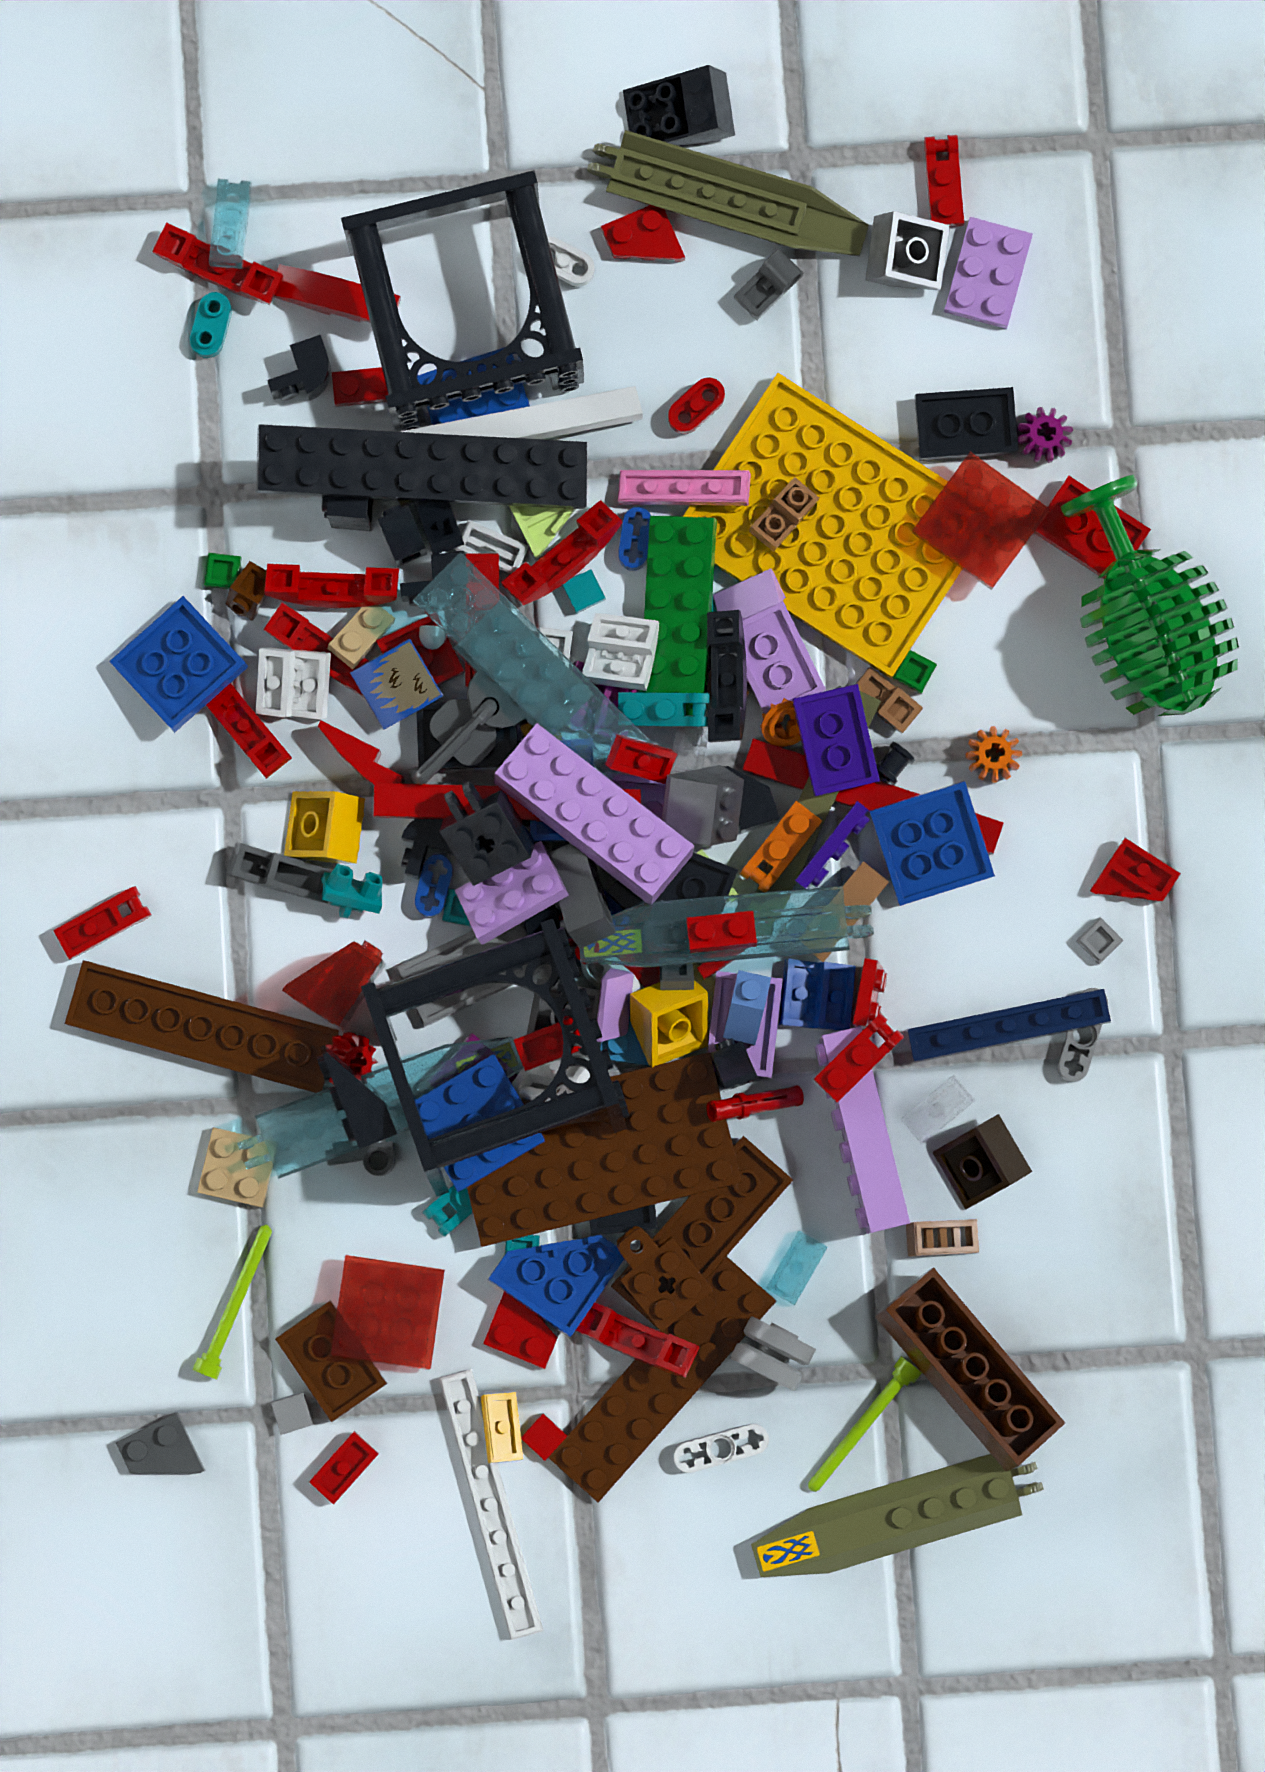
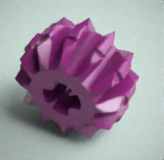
[1018,407,1073,463]

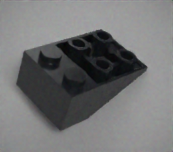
[623,65,735,147]
[317,1045,397,1149]

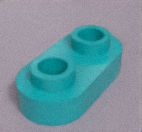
[190,292,232,358]

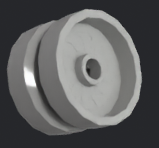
[730,1316,816,1391]

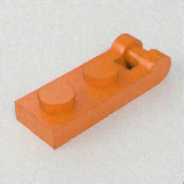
[739,801,822,894]

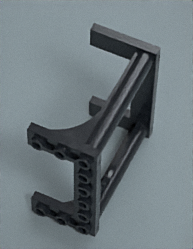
[341,170,584,431]
[361,918,630,1196]

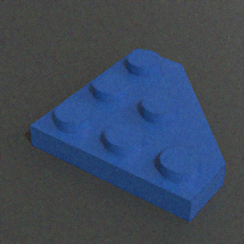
[487,1235,624,1338]

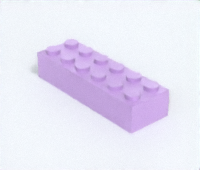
[494,723,694,906]
[815,1026,910,1234]

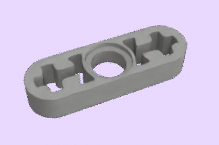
[1057,988,1108,1082]

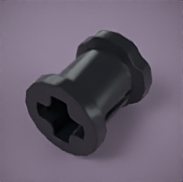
[876,741,915,786]

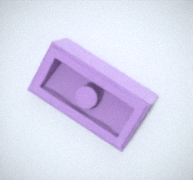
[713,568,786,620]
[597,968,634,1042]

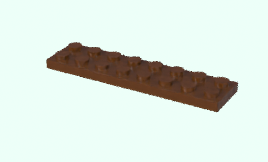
[64,960,340,1095]
[548,1256,776,1503]

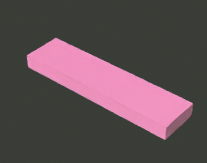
[618,470,751,506]

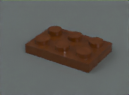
[275,1300,388,1422]

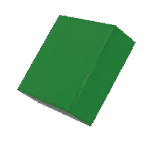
[204,553,242,589]
[892,650,937,694]

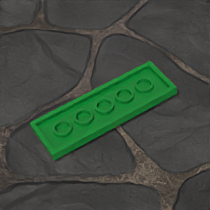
[639,516,717,716]

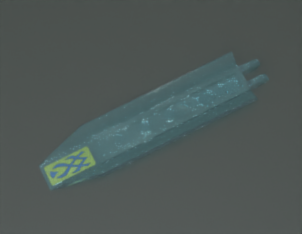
[579,886,874,967]
[237,1036,523,1179]

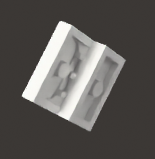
[581,613,659,691]
[256,648,331,720]

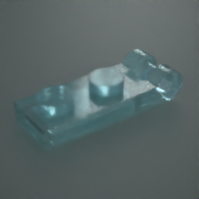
[209,178,252,269]

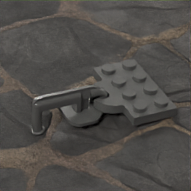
[409,601,594,785]

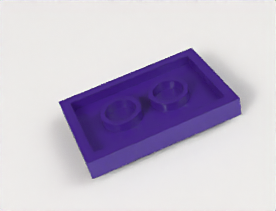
[792,684,880,796]
[795,801,870,889]

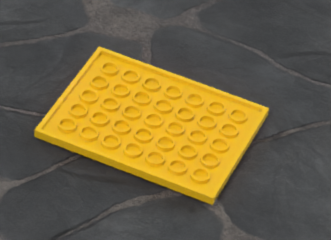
[683,373,999,679]

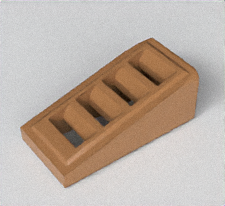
[906,1219,979,1257]

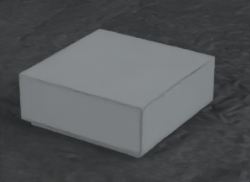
[1076,917,1124,964]
[271,1392,314,1435]

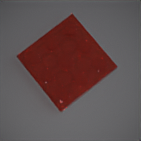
[911,452,1051,590]
[330,1255,445,1370]

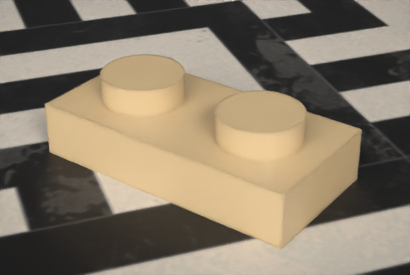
[327,605,395,669]

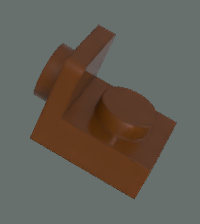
[225,561,267,621]

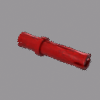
[706,1085,804,1122]

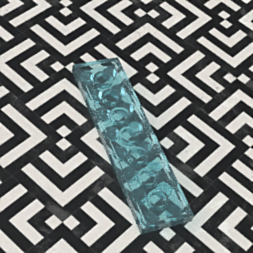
[413,552,650,780]

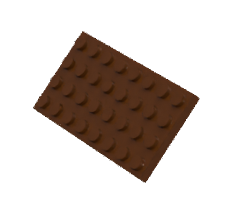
[467,1052,742,1247]

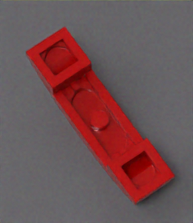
[152,222,284,305]
[501,500,622,605]
[264,564,399,608]
[263,602,369,698]
[206,683,292,779]
[575,1302,700,1378]

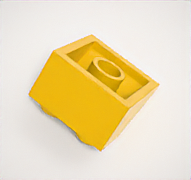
[284,791,365,864]
[630,980,708,1068]

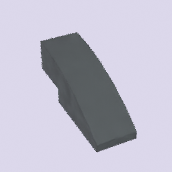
[226,843,333,904]

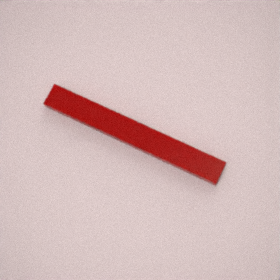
[742,738,1004,855]
[373,783,641,822]

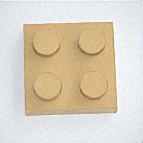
[197,1127,279,1208]

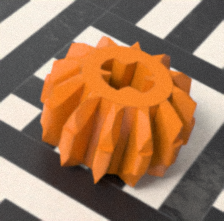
[965,726,1022,783]

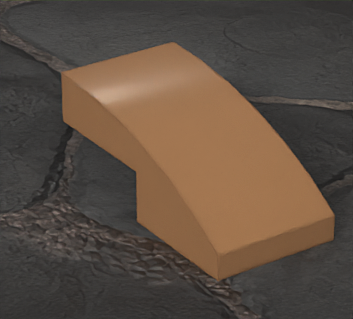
[855,667,923,734]

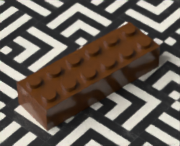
[875,1267,1065,1472]

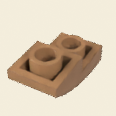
[749,477,819,552]

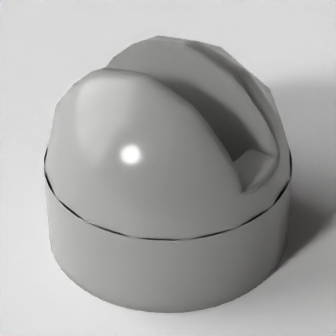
[419,625,446,650]

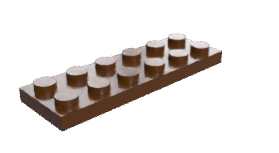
[611,1136,793,1327]

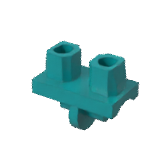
[321,864,382,919]

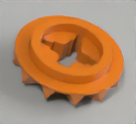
[760,698,801,747]

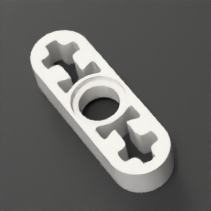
[674,1424,769,1473]

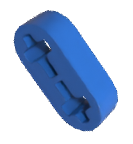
[619,507,651,571]
[415,855,453,918]

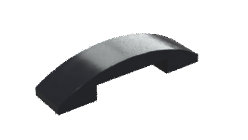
[707,610,747,743]

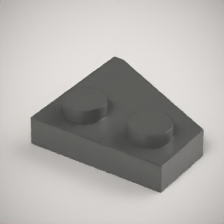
[116,1412,205,1473]

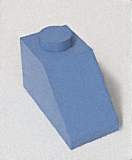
[723,970,771,1045]

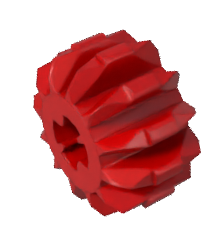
[325,1032,378,1085]

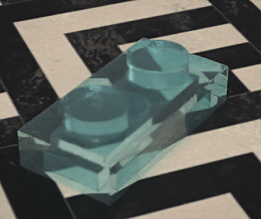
[765,1230,828,1305]

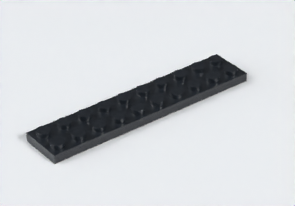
[256,424,587,509]

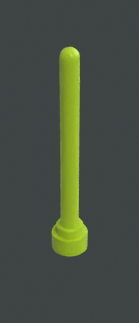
[192,1225,272,1380]
[808,1356,922,1492]

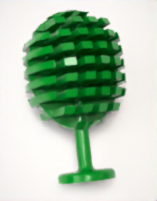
[1060,474,1239,716]

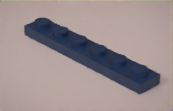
[907,989,1111,1063]

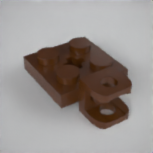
[616,1226,713,1332]

